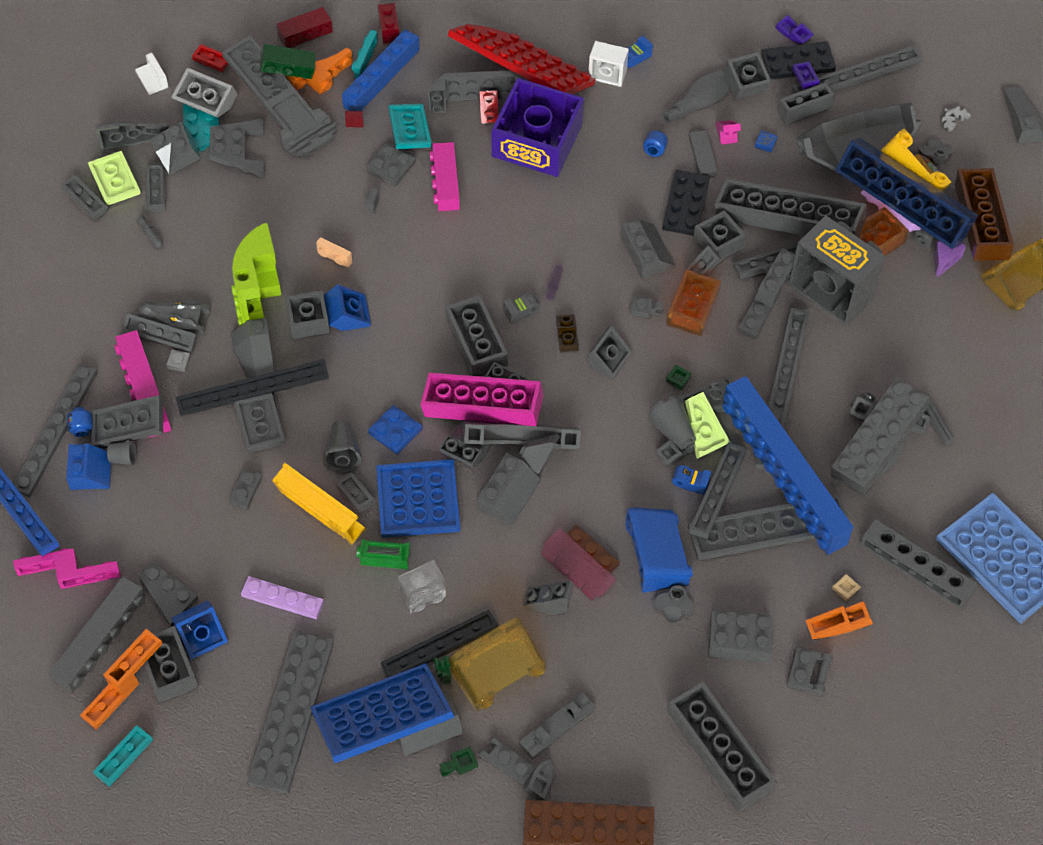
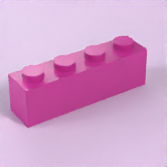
[430,142,460,211]

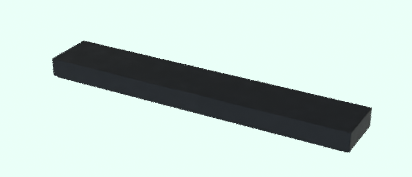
[381,610,499,677]

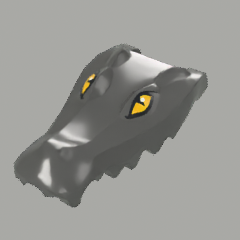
[138,300,211,335]

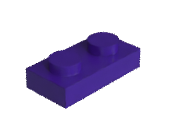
[793,62,820,90]

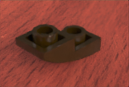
[556,314,579,352]

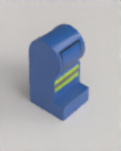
[627,36,653,68]

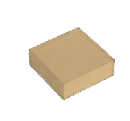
[832,574,861,602]

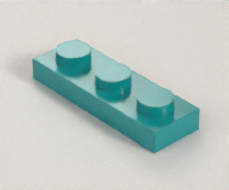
[352,30,378,79]
[93,725,153,787]

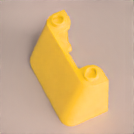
[880,128,951,192]

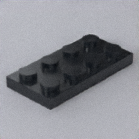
[761,41,836,80]
[662,169,710,236]

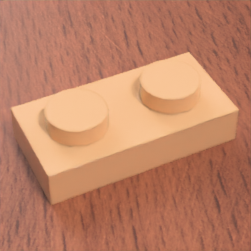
[316,237,352,268]

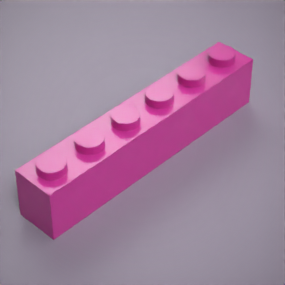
[114,330,171,438]

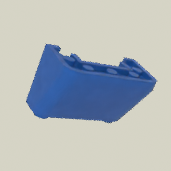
[625,507,693,593]

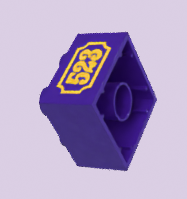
[492,78,584,177]

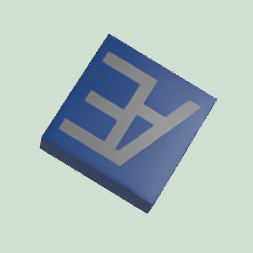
[755,131,778,152]

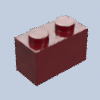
[378,3,399,44]

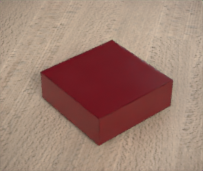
[345,111,364,127]

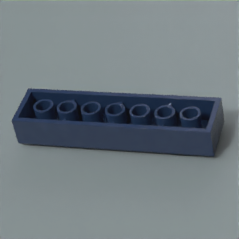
[835,138,978,249]

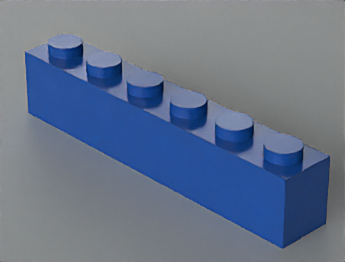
[342,29,419,111]

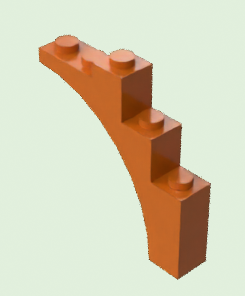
[284,48,353,95]

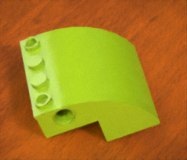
[231,223,281,327]

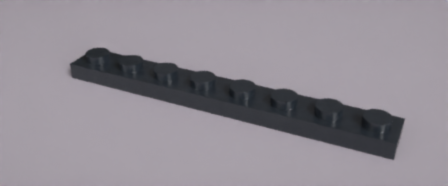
[175,359,329,416]

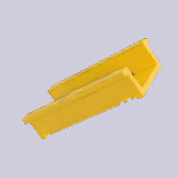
[272,463,366,545]

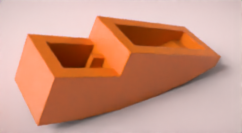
[805,601,873,639]

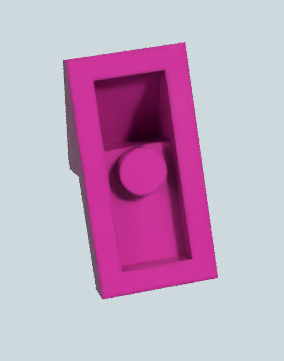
[716,120,741,144]

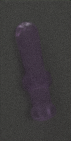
[546,265,563,300]

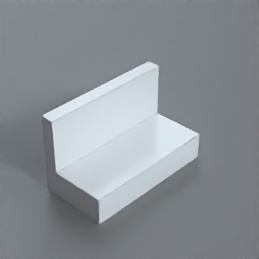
[135,53,168,95]

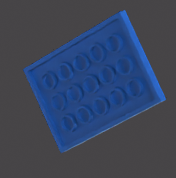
[310,663,454,763]

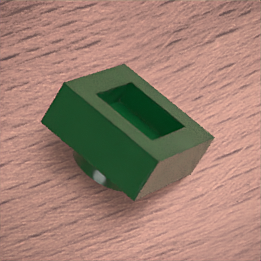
[665,365,692,390]

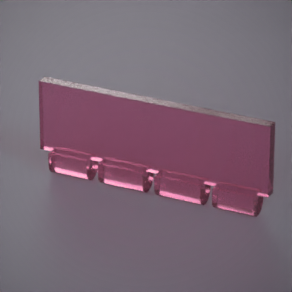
[541,528,617,600]

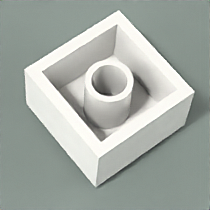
[589,41,629,87]

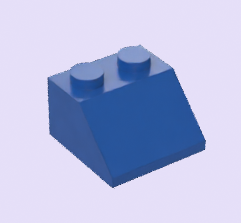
[323,284,371,331]
[66,444,111,490]
[171,600,228,660]

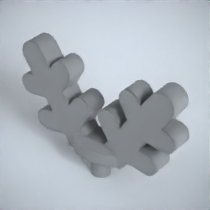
[941,106,971,133]

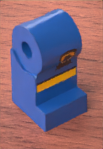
[672,465,711,495]

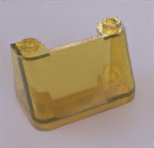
[980,238,1043,311]
[450,617,546,711]

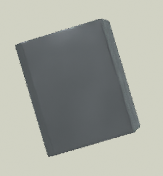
[588,325,632,379]

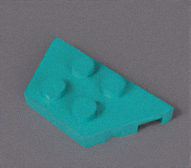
[183,104,219,151]

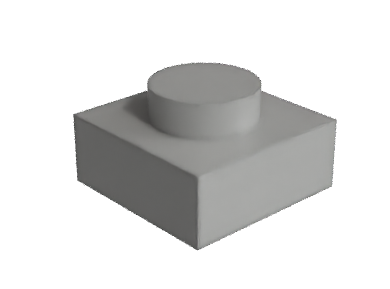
[166,350,191,373]

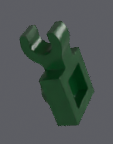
[434,656,451,684]
[439,746,479,777]

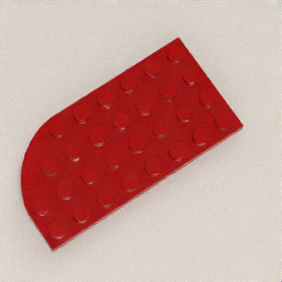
[447,24,596,94]

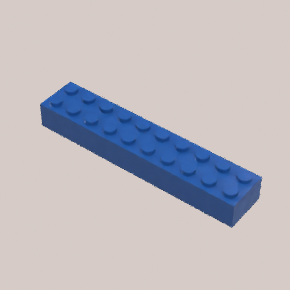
[722,376,853,555]

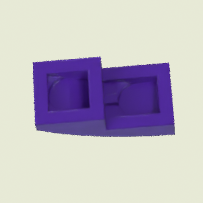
[775,15,814,45]

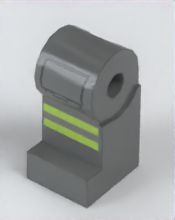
[503,293,541,324]

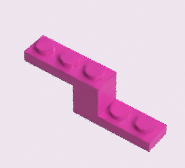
[13,548,121,589]

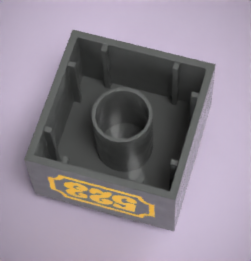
[789,215,886,326]

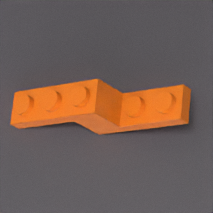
[80,629,163,730]

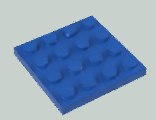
[376,459,460,538]

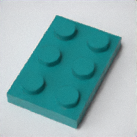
[388,104,431,149]

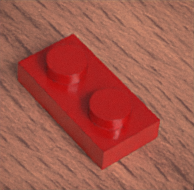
[192,44,228,72]

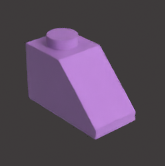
[934,240,966,277]

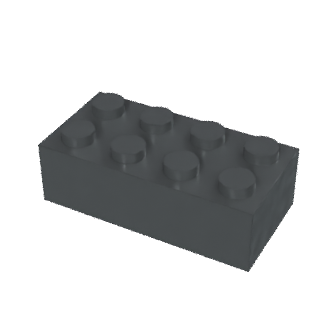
[445,295,508,376]

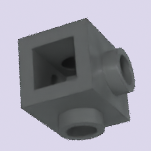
[849,392,879,421]

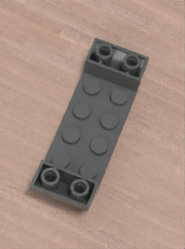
[428,70,531,113]
[438,362,528,467]

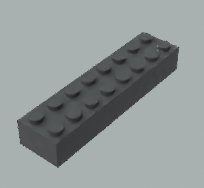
[715,178,866,238]

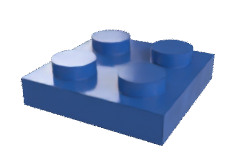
[368,405,422,455]

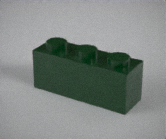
[260,44,315,79]

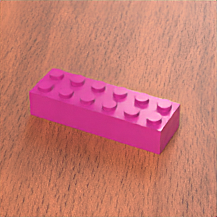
[421,373,544,426]

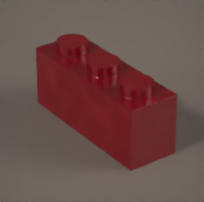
[276,7,333,48]

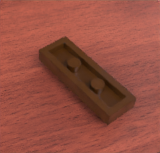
[562,525,619,578]

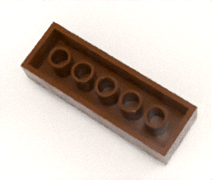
[955,168,1014,261]
[523,800,654,845]

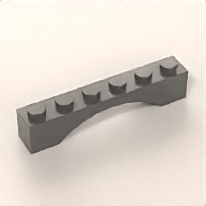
[461,421,581,449]

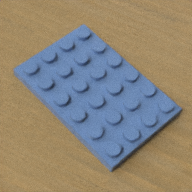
[936,493,1043,624]

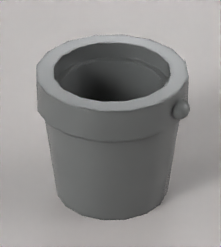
[107,440,137,466]

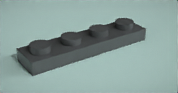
[122,313,198,352]

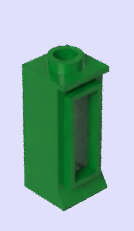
[357,538,410,569]

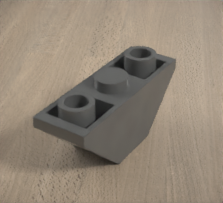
[523,580,573,615]

